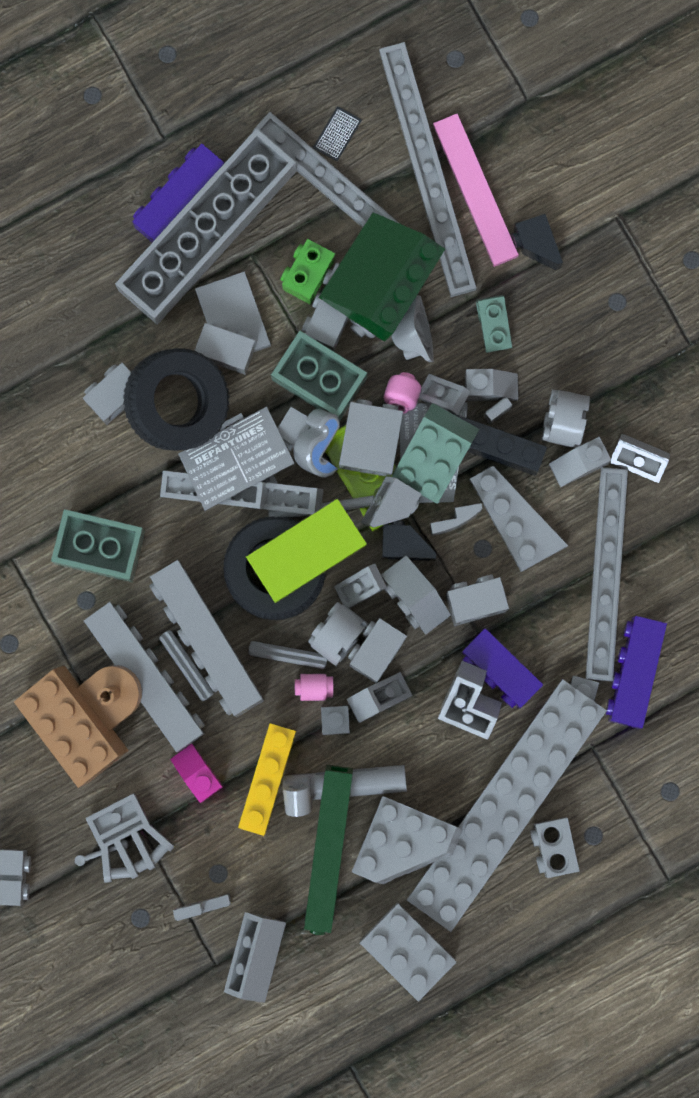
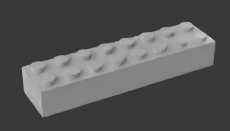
[115,128,297,325]

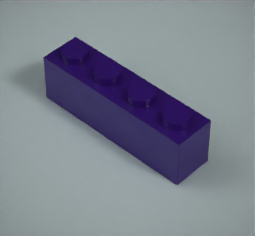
[132,143,224,243]
[605,616,667,729]

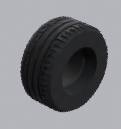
[123,348,229,451]
[223,516,326,620]

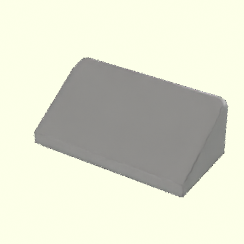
[610,434,670,483]

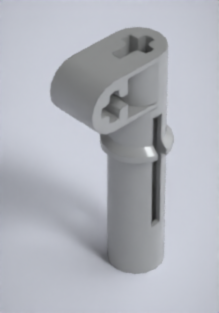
[282,765,407,817]

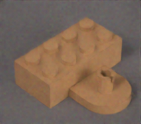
[14,665,142,788]

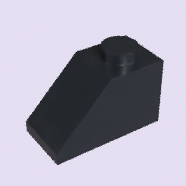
[511,214,563,270]
[382,520,436,561]

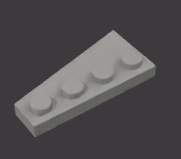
[470,466,568,572]

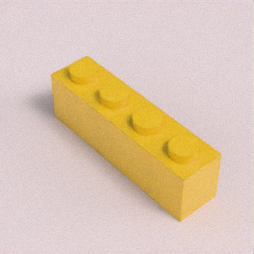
[238,724,296,836]

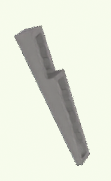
[160,471,323,515]

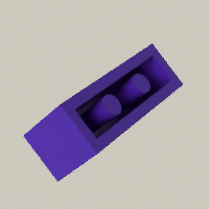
[462,629,543,709]

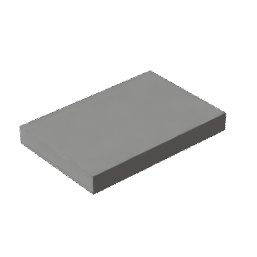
[195,271,271,352]

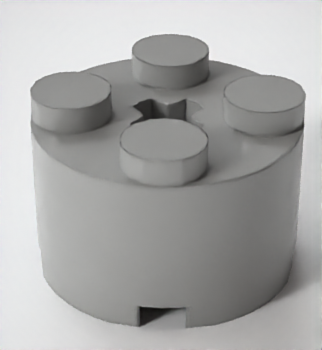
[542,389,590,448]
[308,602,369,666]

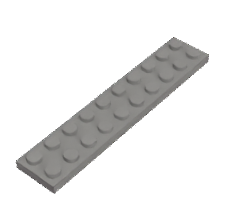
[407,679,607,932]

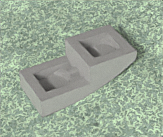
[430,503,482,536]

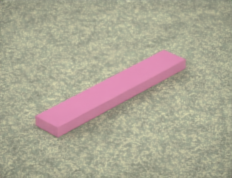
[433,114,518,267]

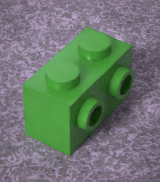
[280,239,336,305]

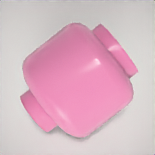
[384,372,421,414]

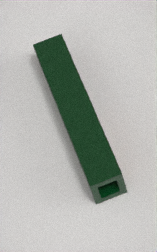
[304,764,353,935]

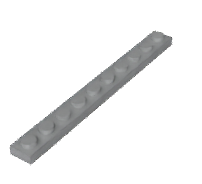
[379,42,476,297]

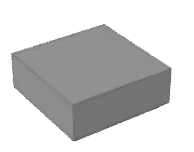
[484,398,512,425]

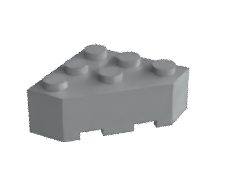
[352,796,463,884]

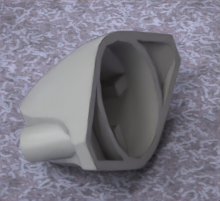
[392,295,434,362]

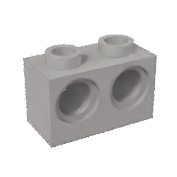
[530,817,579,878]

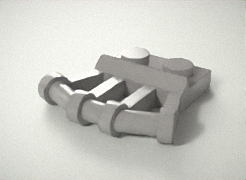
[85,793,175,883]

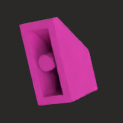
[170,744,224,803]

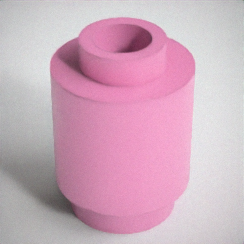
[295,674,333,701]

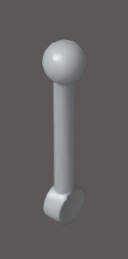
[75,839,128,866]

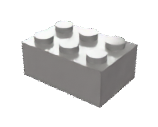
[360,902,456,1002]

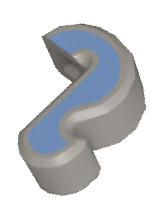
[293,409,340,477]

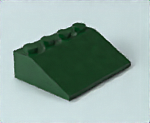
[318,212,445,342]

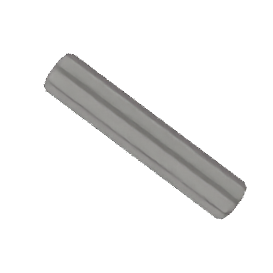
[159,630,213,701]
[248,641,327,669]

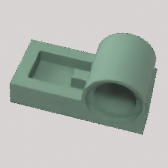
[476,295,512,353]

